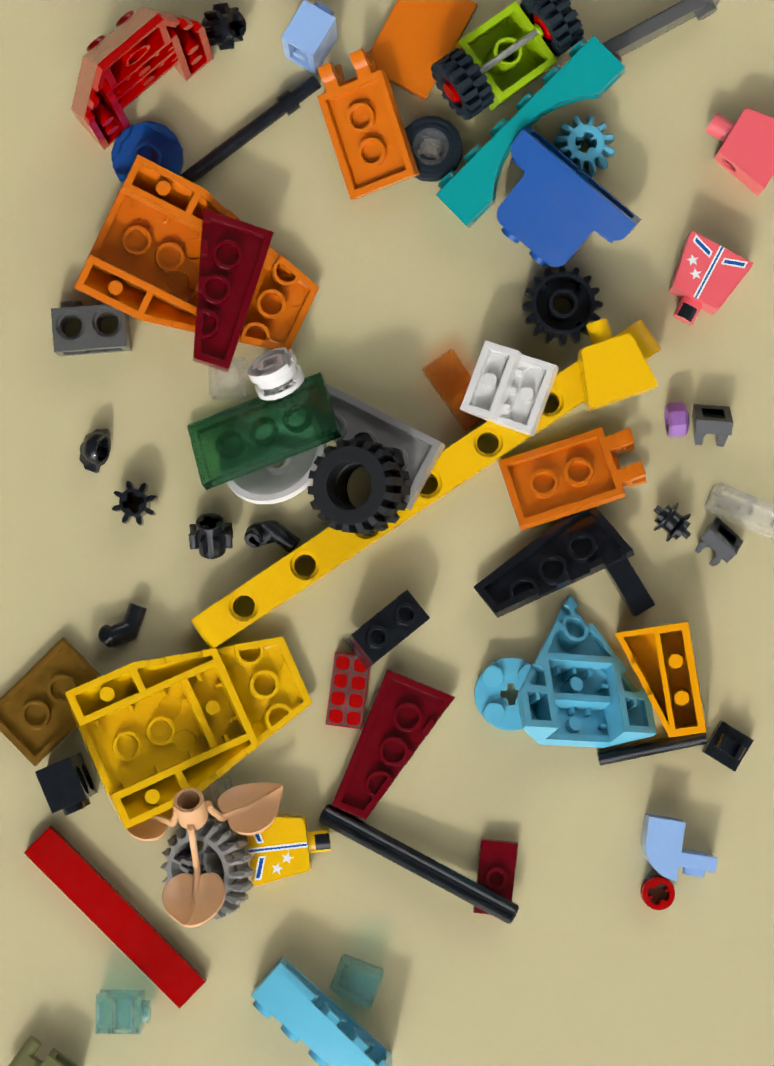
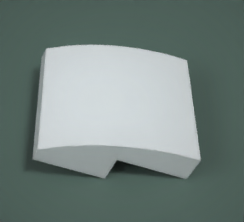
[460,340,559,437]

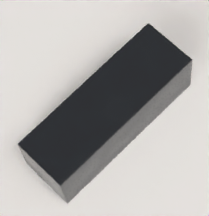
[605,559,655,617]

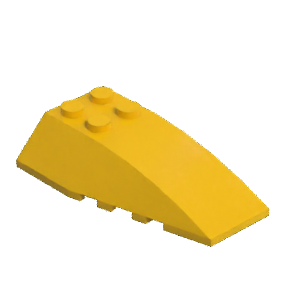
[65,636,312,829]

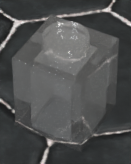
[208,357,249,399]

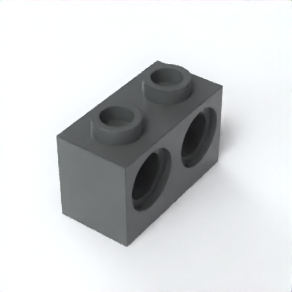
[51,300,132,357]

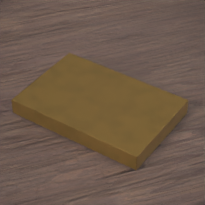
[0,637,102,766]

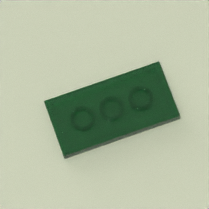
[187,372,342,490]

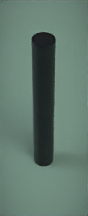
[597,732,707,766]

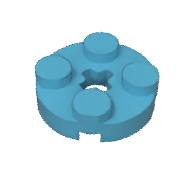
[474,657,532,731]

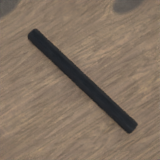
[319,804,519,924]

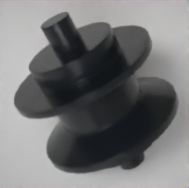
[653,502,691,542]

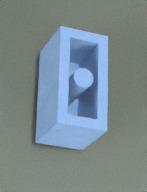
[281,0,338,75]

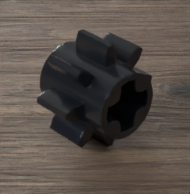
[201,3,246,50]
[112,481,158,526]
[188,513,233,559]

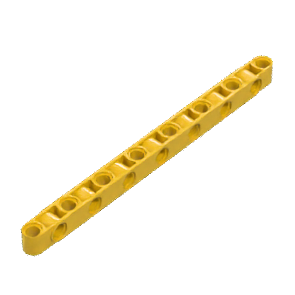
[191,319,662,649]

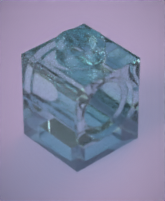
[95,990,151,1034]

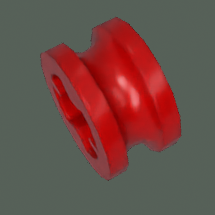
[640,875,675,910]

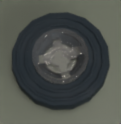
[405,116,463,182]

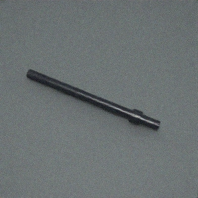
[179,76,321,183]

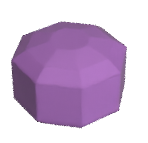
[664,402,690,438]

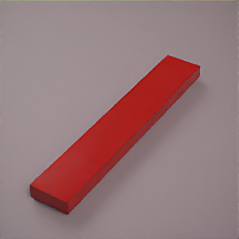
[24,825,206,1009]

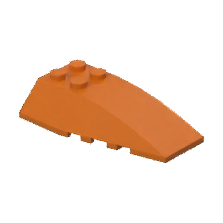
[74,155,319,352]

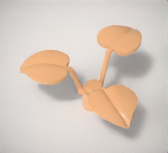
[126,782,284,928]

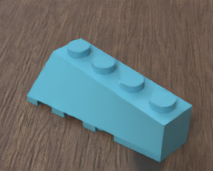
[251,956,392,1066]

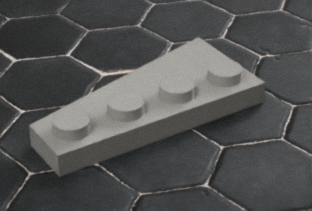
[303,380,445,510]

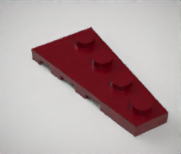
[332,669,455,820]

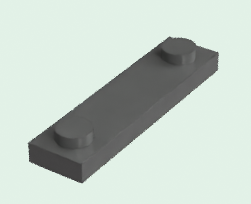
[602,0,720,62]

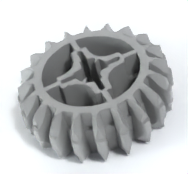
[160,818,256,919]

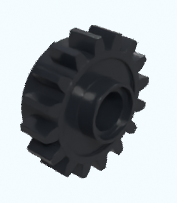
[522,265,603,347]

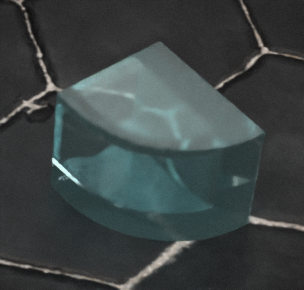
[330,953,384,1009]

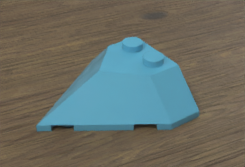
[518,595,657,748]

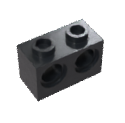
[344,590,430,669]
[35,752,97,816]

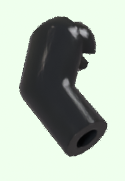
[244,520,301,553]
[98,603,147,648]

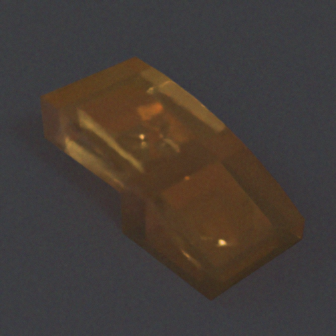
[421,349,482,431]

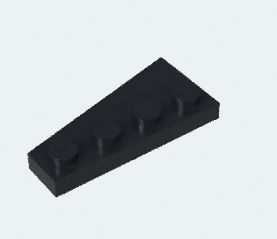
[474,507,635,618]

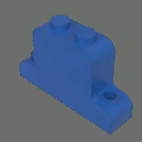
[497,126,642,267]

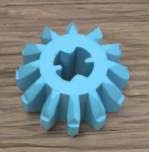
[554,115,615,177]

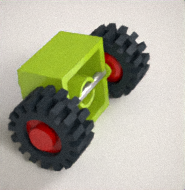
[431,0,584,120]

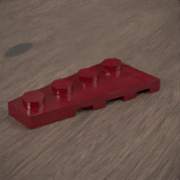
[193,208,274,372]

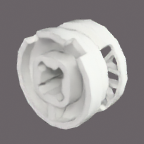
[246,347,305,401]

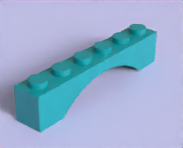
[436,36,626,228]

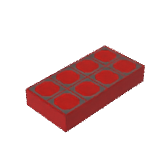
[325,652,370,729]

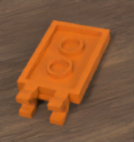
[370,0,478,102]
[317,49,420,200]
[498,427,647,531]

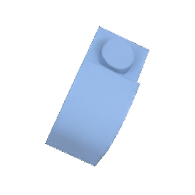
[641,813,718,881]

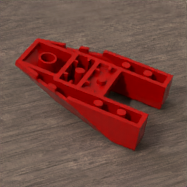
[71,7,214,150]

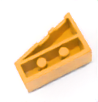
[614,620,707,738]

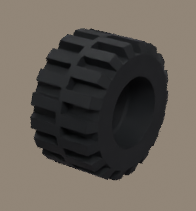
[307,439,411,534]

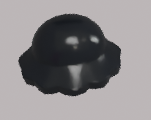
[79,428,111,473]

